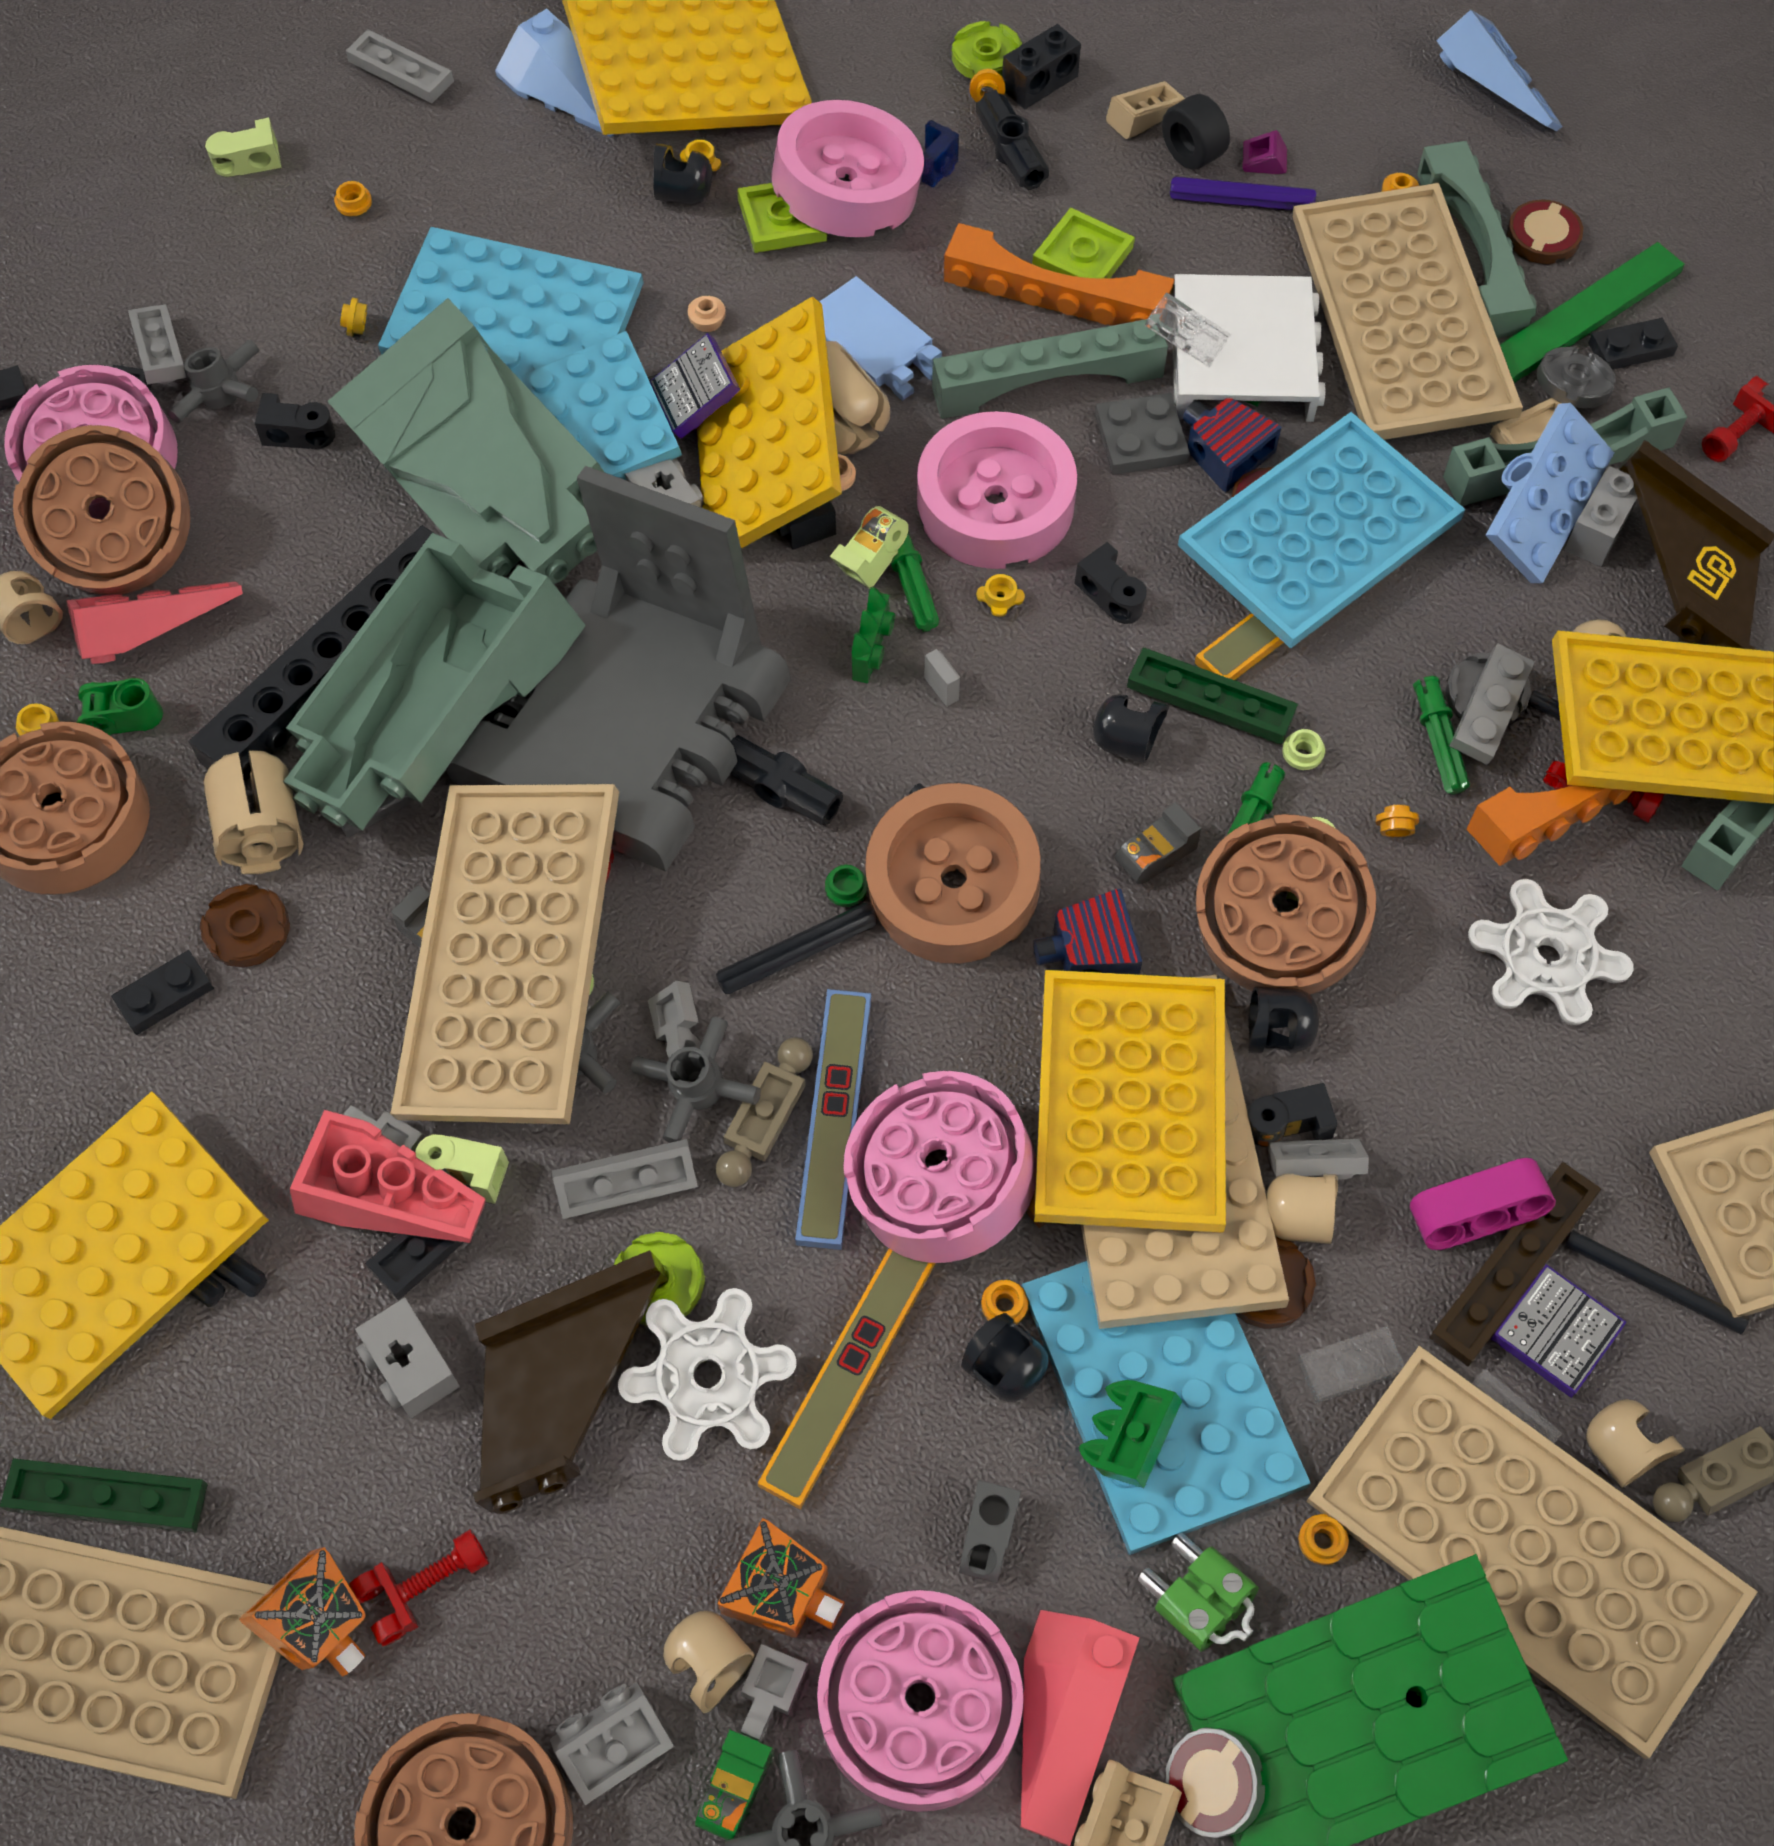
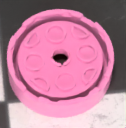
[772,100,924,237]
[4,365,178,520]
[917,411,1077,569]
[844,1071,1037,1263]
[817,1590,1023,1812]

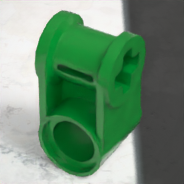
[77,678,163,735]

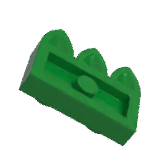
[852,587,895,684]
[1078,1380,1182,1488]

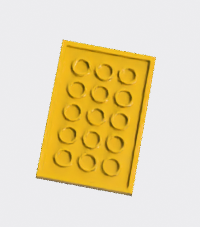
[697,296,842,548]
[1552,630,1774,804]
[1034,970,1226,1233]
[0,1091,269,1419]

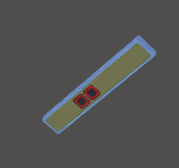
[795,989,871,1250]

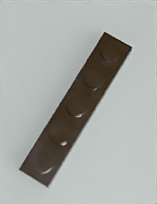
[1429,1161,1601,1367]

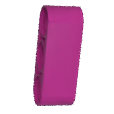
[1409,1158,1556,1250]

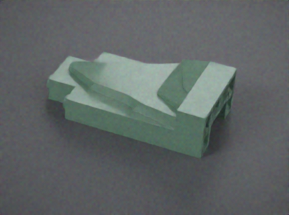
[328,298,605,584]
[283,533,586,831]

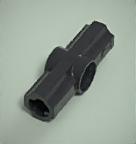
[976,90,1049,191]
[730,735,843,826]

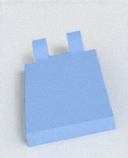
[819,276,942,401]

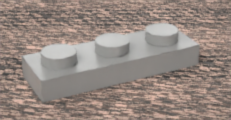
[346,29,454,103]
[128,304,186,384]
[1449,643,1535,765]
[552,1139,698,1219]

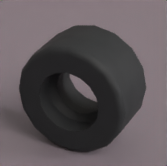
[1162,94,1230,170]

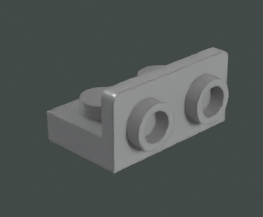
[550,1683,674,1805]

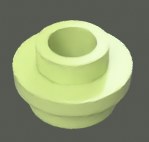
[1282,729,1325,770]

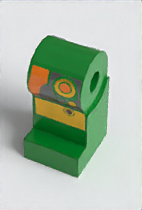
[695,1730,775,1840]

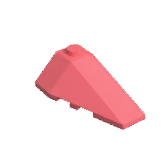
[67,582,243,664]
[290,1110,486,1243]
[1021,1610,1140,1846]

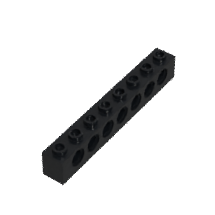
[188,525,435,780]

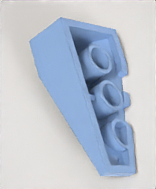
[495,9,615,137]
[1436,10,1563,131]

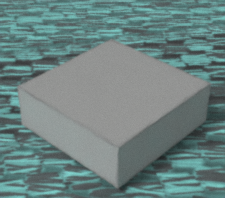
[924,649,960,707]

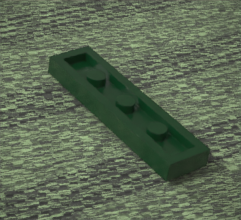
[1127,647,1298,745]
[0,1458,208,1533]

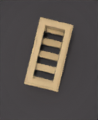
[1106,81,1185,139]

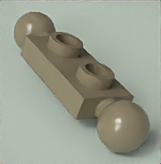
[716,1037,813,1187]
[1653,1426,1774,1522]

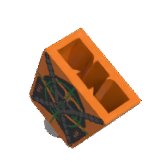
[717,1518,845,1638]
[239,1547,366,1677]

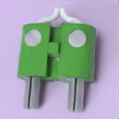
[1138,1533,1259,1652]

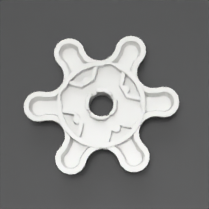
[1468,879,1634,1025]
[618,1288,796,1461]

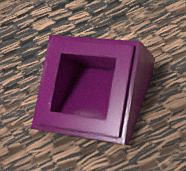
[1242,130,1287,174]

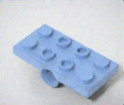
[1486,403,1614,583]

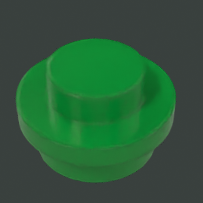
[825,865,868,907]

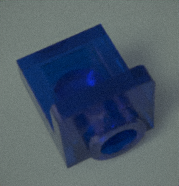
[921,120,959,188]

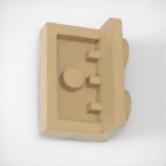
[1074,1760,1182,1846]

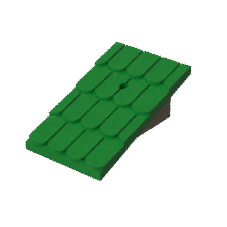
[1172,1554,1569,1846]

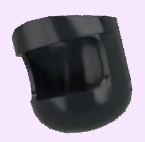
[653,143,712,205]
[1093,694,1169,763]
[1248,986,1319,1053]
[961,1313,1049,1402]

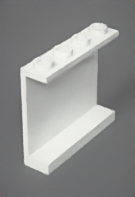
[1171,274,1325,422]

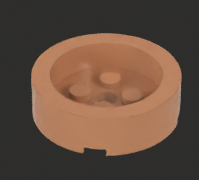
[13,425,190,595]
[0,721,150,894]
[865,783,1040,963]
[1196,814,1376,995]
[354,1713,573,1846]

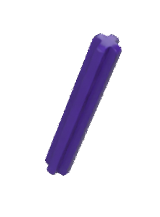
[1170,176,1316,210]

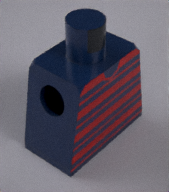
[1183,398,1282,493]
[1033,889,1142,975]

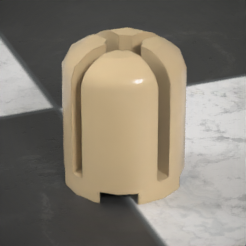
[826,341,890,454]
[204,751,304,874]

